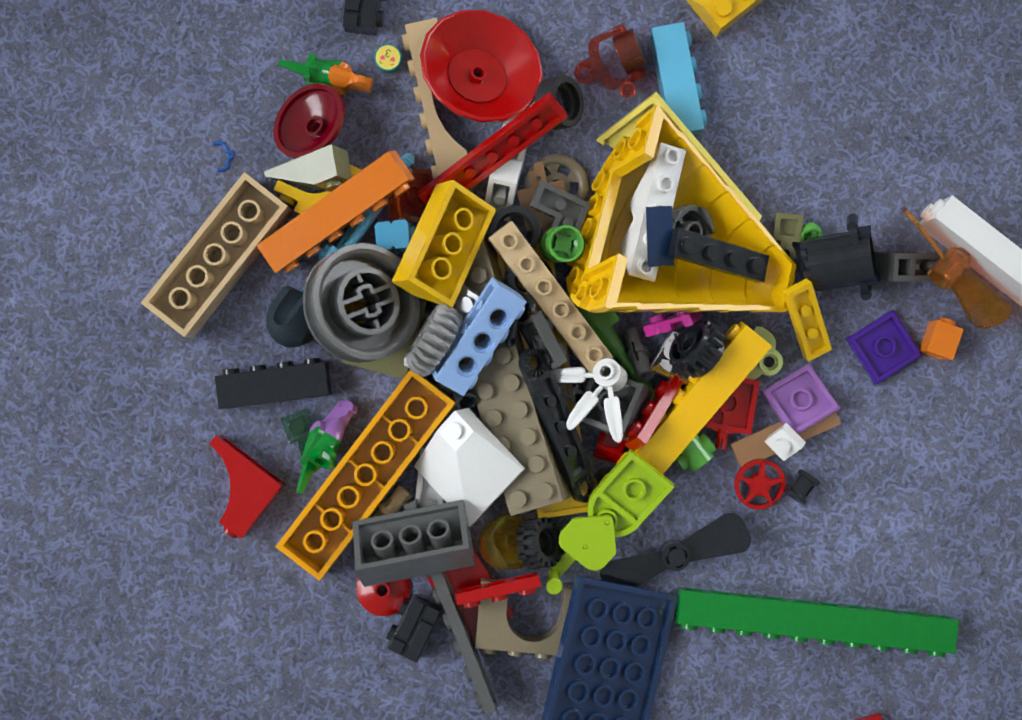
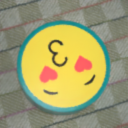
[374,44,402,73]

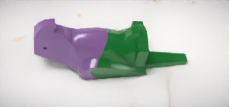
[296,400,358,494]

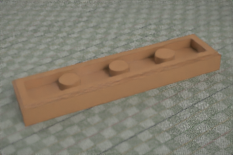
[729,413,841,468]

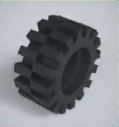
[514,517,563,570]

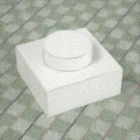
[764,423,806,461]

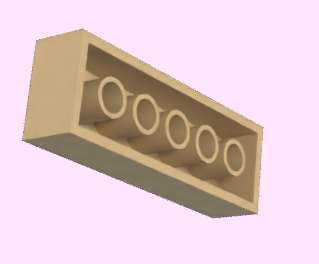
[141,172,293,339]

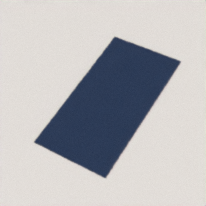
[646,206,674,267]

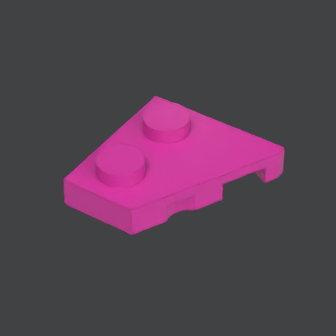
[643,311,703,337]

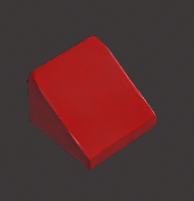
[593,431,626,464]

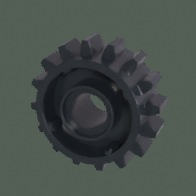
[669,320,725,379]

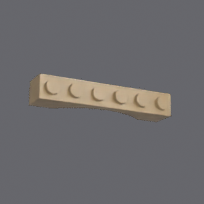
[402,18,467,179]

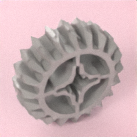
[404,304,463,377]

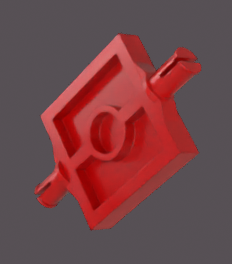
[704,378,760,450]

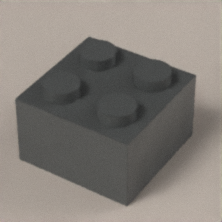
[580,374,653,441]

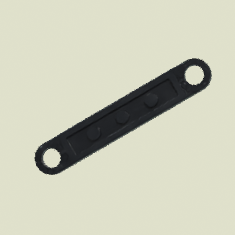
[518,348,598,503]

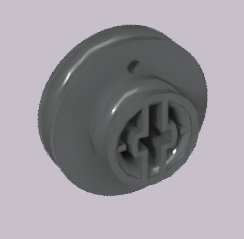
[303,243,420,363]

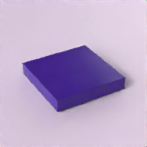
[846,310,923,385]

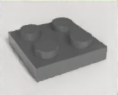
[519,311,567,370]

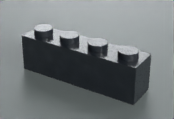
[215,358,332,409]

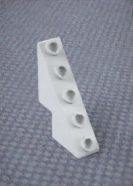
[485,100,535,221]
[620,142,686,282]

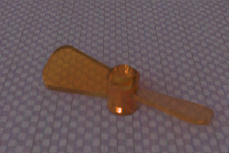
[900,206,1012,329]

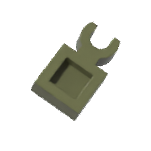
[772,212,804,260]

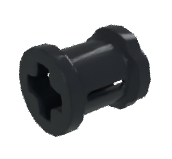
[784,469,820,506]

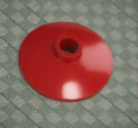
[356,578,411,616]

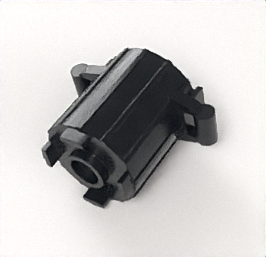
[800,214,881,300]

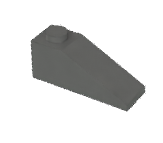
[875,251,957,281]

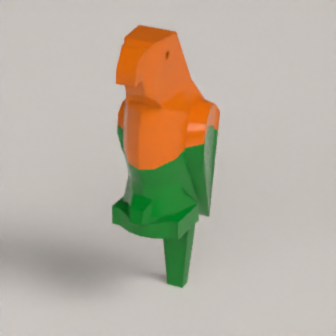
[278,54,374,95]

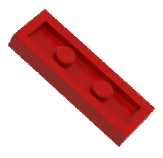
[625,375,684,451]
[455,572,541,608]

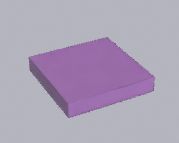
[762,364,840,435]

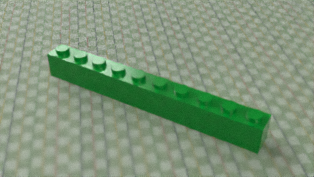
[674,587,959,657]

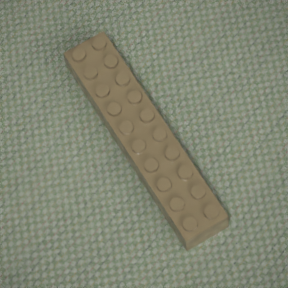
[463,234,570,516]

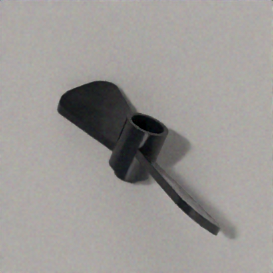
[600,513,751,587]

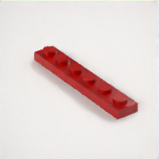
[418,92,568,205]

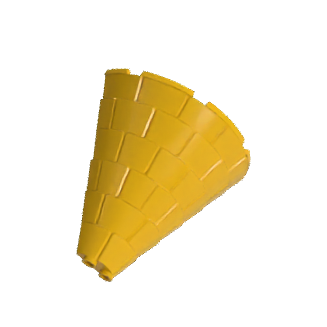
[566,105,796,313]

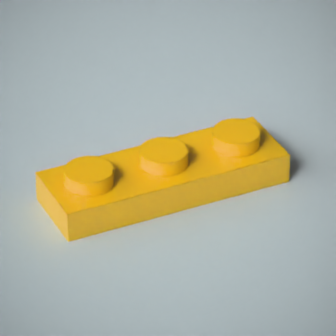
[782,278,832,362]

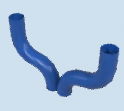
[213,141,234,172]

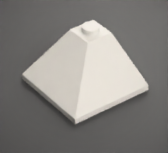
[414,408,525,527]

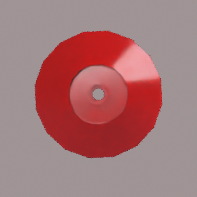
[420,10,543,122]

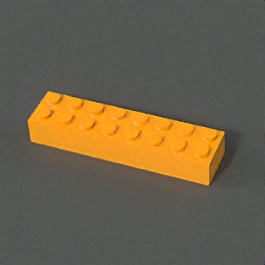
[275,370,456,581]

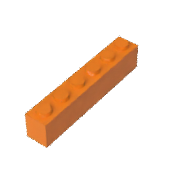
[256,150,415,273]

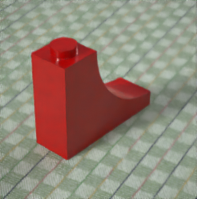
[209,435,286,539]

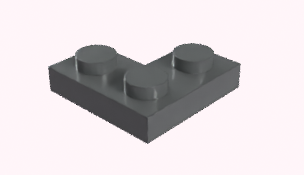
[529,181,591,231]

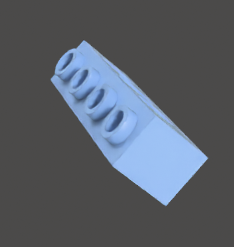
[431,277,526,396]

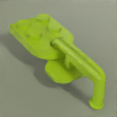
[546,449,674,595]

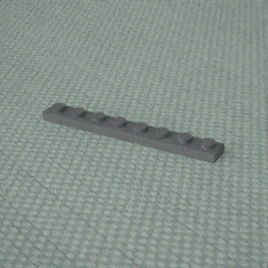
[403,499,498,715]

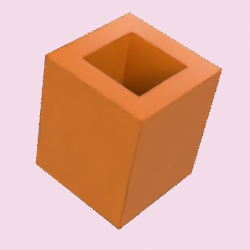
[919,317,964,361]

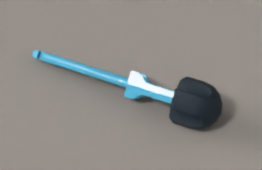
[266,153,415,347]

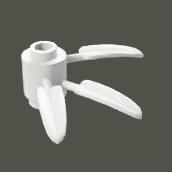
[553,358,627,443]

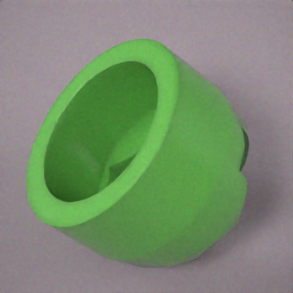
[801,222,823,242]

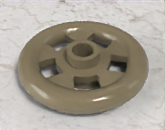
[524,154,589,201]

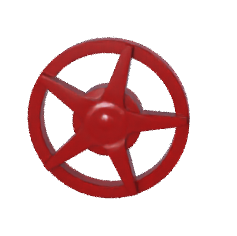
[734,459,786,510]

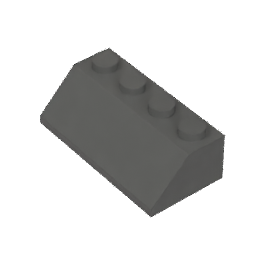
[352,500,475,587]

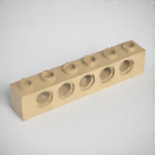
[488,221,613,372]

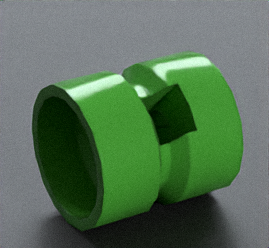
[539,225,584,263]

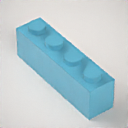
[649,22,707,136]

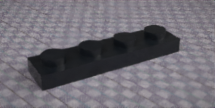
[668,228,769,283]

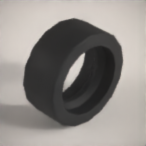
[535,75,584,130]
[488,205,541,251]

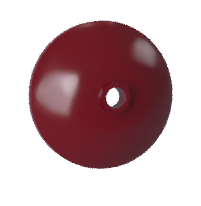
[273,83,345,159]

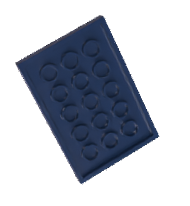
[541,575,678,720]

